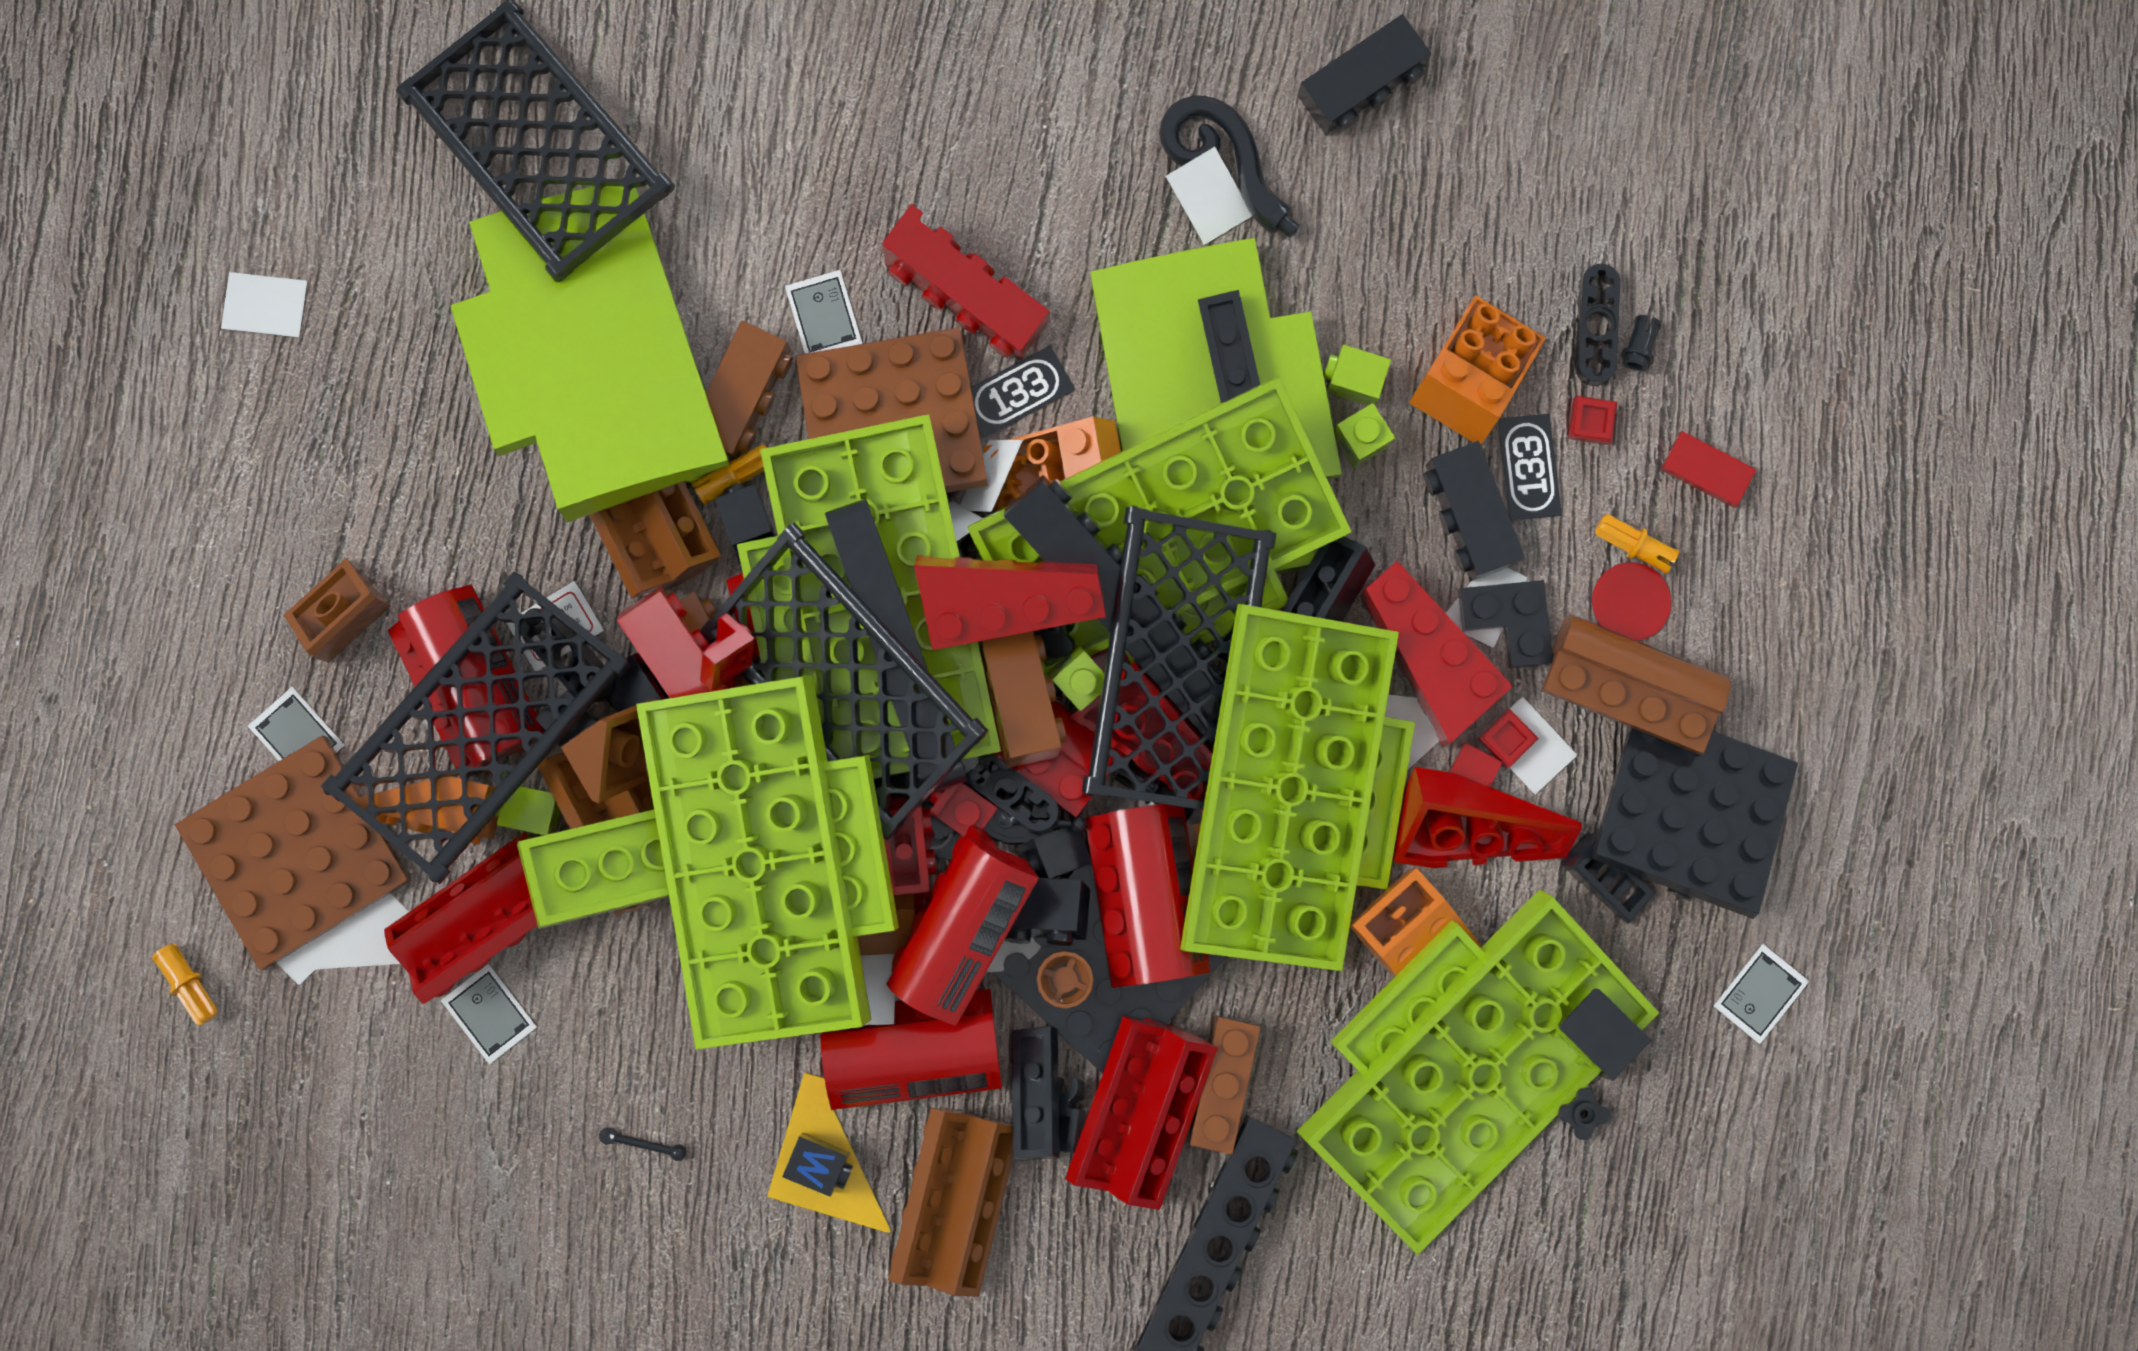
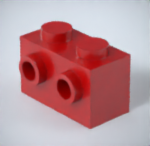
[879,796,937,895]

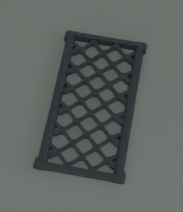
[396,0,675,282]
[1082,505,1277,810]
[700,522,989,840]
[320,571,632,884]

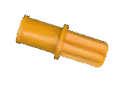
[692,445,767,506]
[1595,514,1679,574]
[151,943,218,1026]

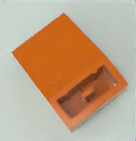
[1409,295,1546,446]
[983,416,1121,512]
[352,776,499,845]
[1349,868,1482,978]

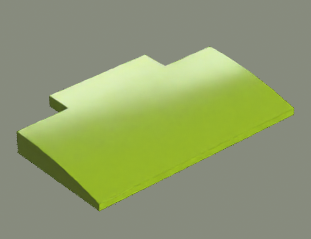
[450,186,730,522]
[1090,238,1342,574]
[967,376,1352,677]
[737,414,1001,779]
[1180,604,1415,971]
[636,675,899,1050]
[1296,889,1659,1255]

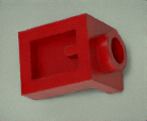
[700,613,755,691]
[928,783,998,836]

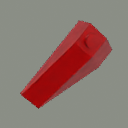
[1393,767,1582,868]

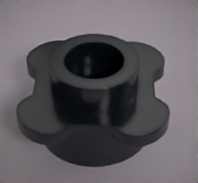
[1558,1088,1610,1140]

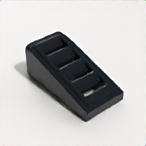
[1561,833,1656,924]

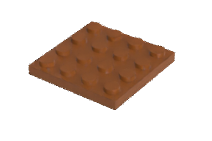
[795,327,988,493]
[174,735,412,970]

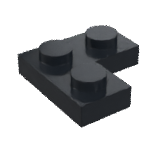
[1458,580,1553,669]

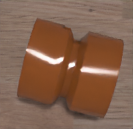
[1037,951,1093,1009]

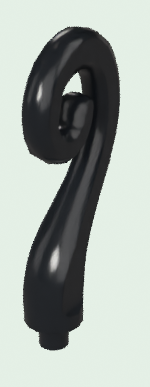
[1159,95,1300,238]

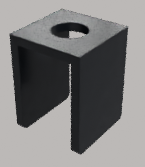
[1559,988,1652,1081]

